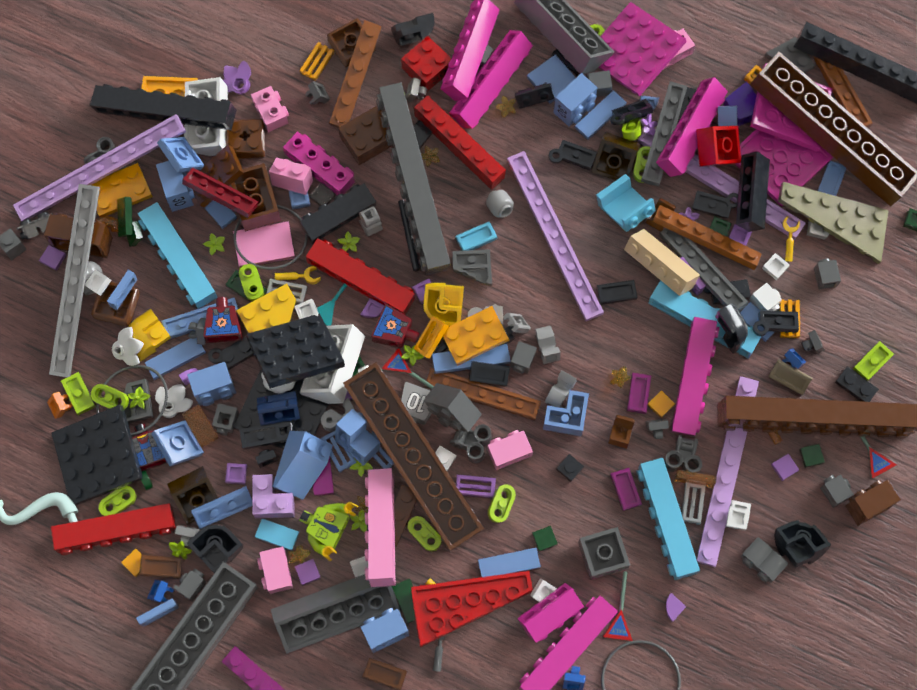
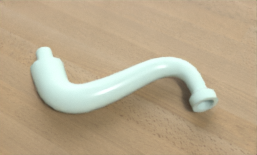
[0,492,78,525]

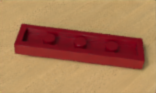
[182,168,258,218]

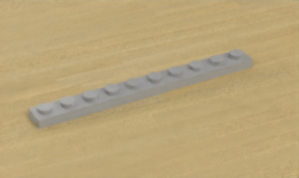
[49,184,100,377]

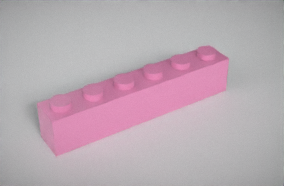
[365,468,395,587]

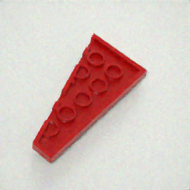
[411,571,533,647]

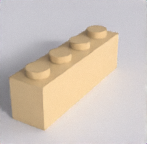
[624,229,700,296]

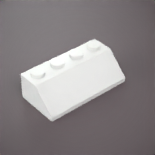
[184,77,228,156]
[300,324,365,404]

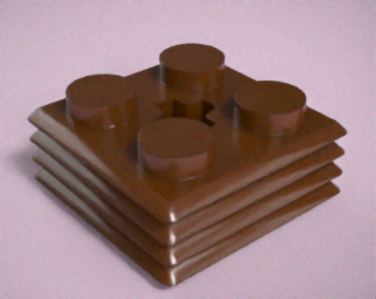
[327,18,376,67]
[226,119,265,159]
[91,282,140,327]

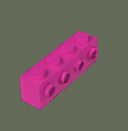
[283,131,355,196]

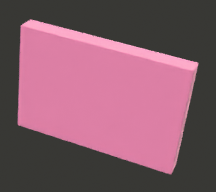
[233,221,295,268]

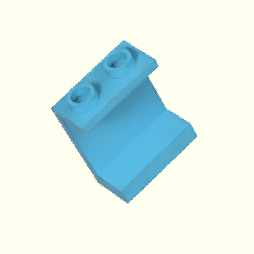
[596,174,656,232]

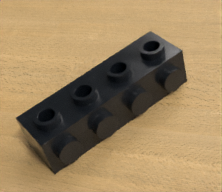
[736,151,770,232]
[300,183,376,244]

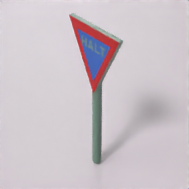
[381,348,434,389]
[860,437,897,479]
[603,571,633,641]

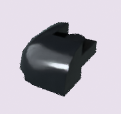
[391,13,435,46]
[715,304,748,354]
[774,520,831,568]
[187,524,243,574]

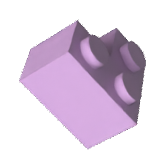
[252,474,295,519]

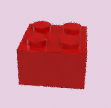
[401,36,452,92]
[696,126,741,167]

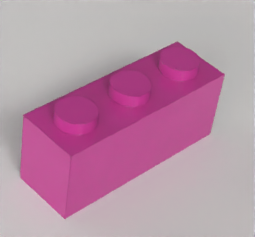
[517,583,584,643]

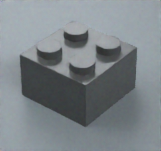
[423,383,482,432]
[578,527,630,580]

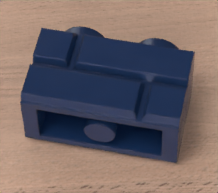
[257,391,300,426]

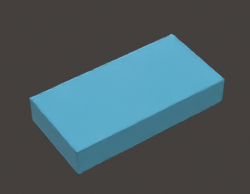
[456,221,497,251]
[255,518,299,551]

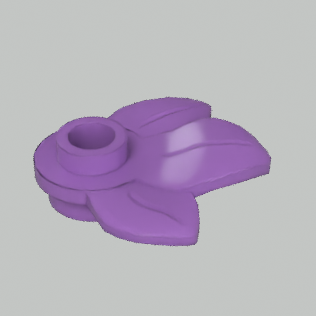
[223,61,251,94]

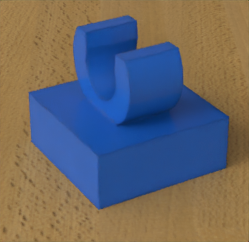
[782,348,806,369]
[147,580,174,602]
[562,666,585,690]

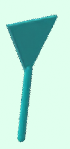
[317,284,347,326]

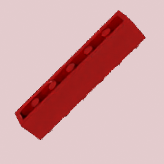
[414,95,506,190]
[306,238,415,315]
[51,503,176,555]

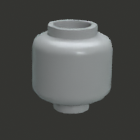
[486,190,514,218]

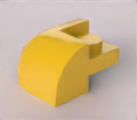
[423,283,464,326]
[128,309,171,362]

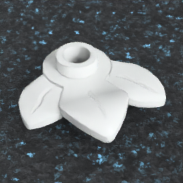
[112,327,144,366]
[155,384,193,418]

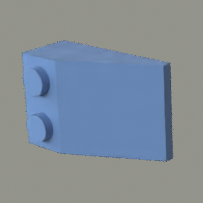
[272,431,333,500]

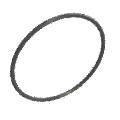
[233,205,308,270]
[96,365,168,436]
[601,640,681,690]

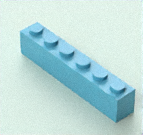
[138,202,218,309]
[648,280,761,359]
[637,458,700,580]

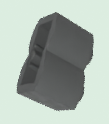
[741,537,788,583]

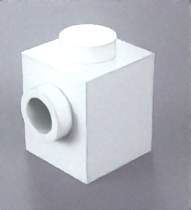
[749,283,782,311]

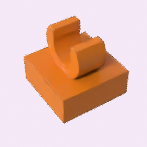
[47,392,73,419]

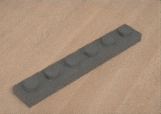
[641,81,687,187]
[660,228,748,311]

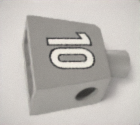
[401,382,432,425]

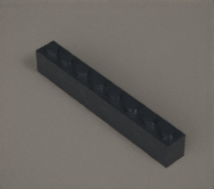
[794,22,917,103]
[90,84,237,130]

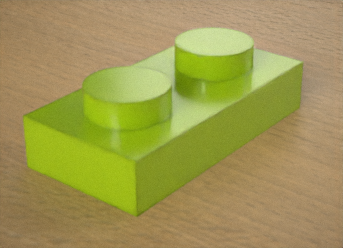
[853,341,894,381]
[61,372,96,416]

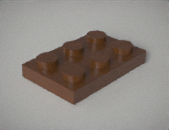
[193,144,244,208]

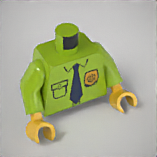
[299,502,358,561]

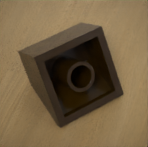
[591,132,640,181]
[167,466,218,525]

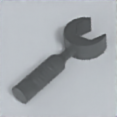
[433,636,445,672]

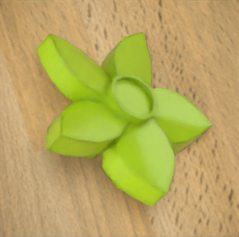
[337,231,360,252]
[203,233,225,256]
[401,345,424,366]
[128,386,150,409]
[350,458,373,477]
[349,509,367,532]
[169,541,192,560]

